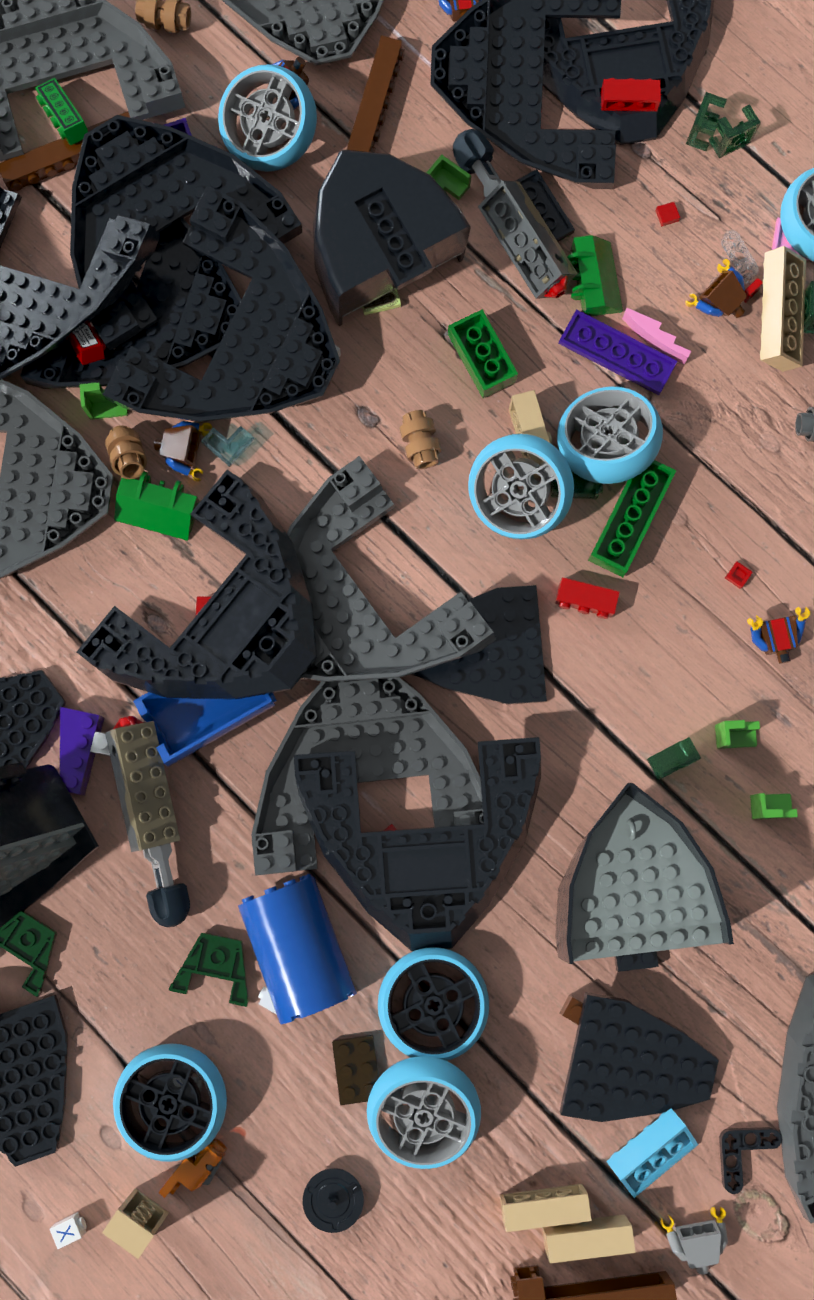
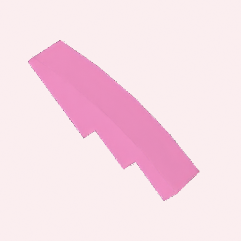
[622,308,691,364]

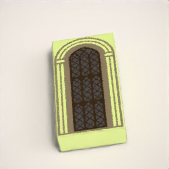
[362,289,401,315]

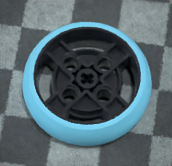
[378,947,489,1061]
[113,1044,227,1162]

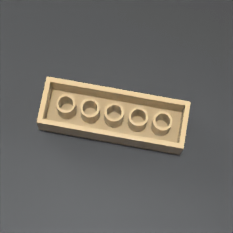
[760,246,806,372]

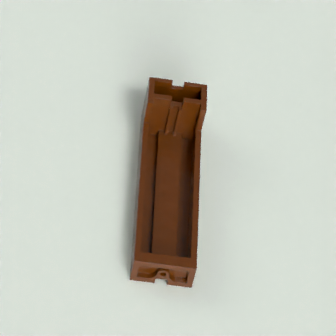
[510,1265,677,1300]

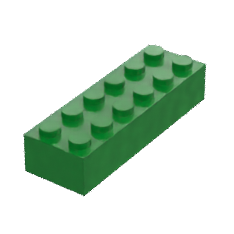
[588,460,677,578]

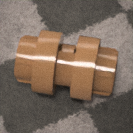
[135,0,191,34]
[399,410,441,469]
[105,425,147,480]

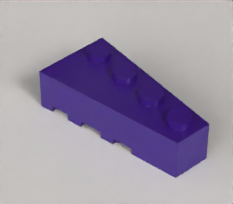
[60,707,104,795]

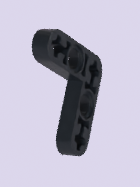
[719,1127,782,1194]

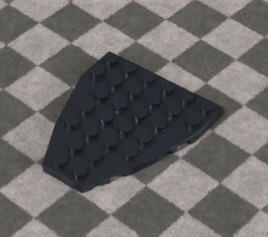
[410,585,547,705]
[0,670,66,769]
[559,992,719,1122]
[0,995,68,1167]

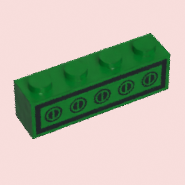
[35,78,88,146]

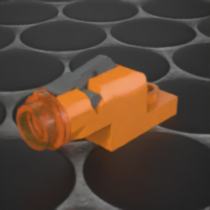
[158,1138,227,1198]

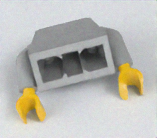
[660,1207,728,1275]

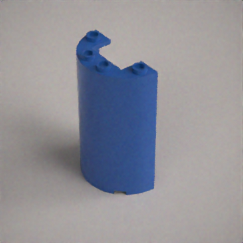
[133,692,277,767]
[238,874,357,1024]

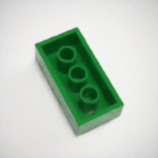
[448,309,518,398]

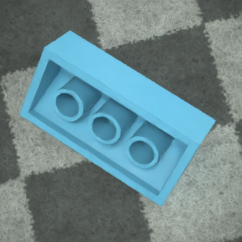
[606,1108,699,1198]

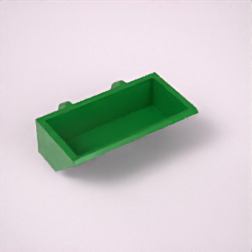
[567,235,623,317]
[114,471,200,541]

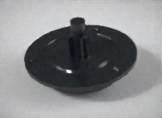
[303,1168,364,1233]

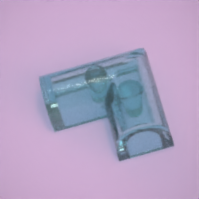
[200,426,255,467]

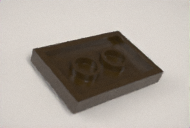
[332,1035,379,1106]

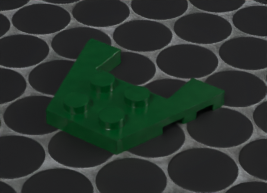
[0,911,57,997]
[168,932,248,1007]

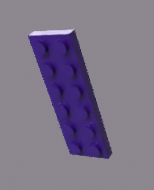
[558,309,677,395]

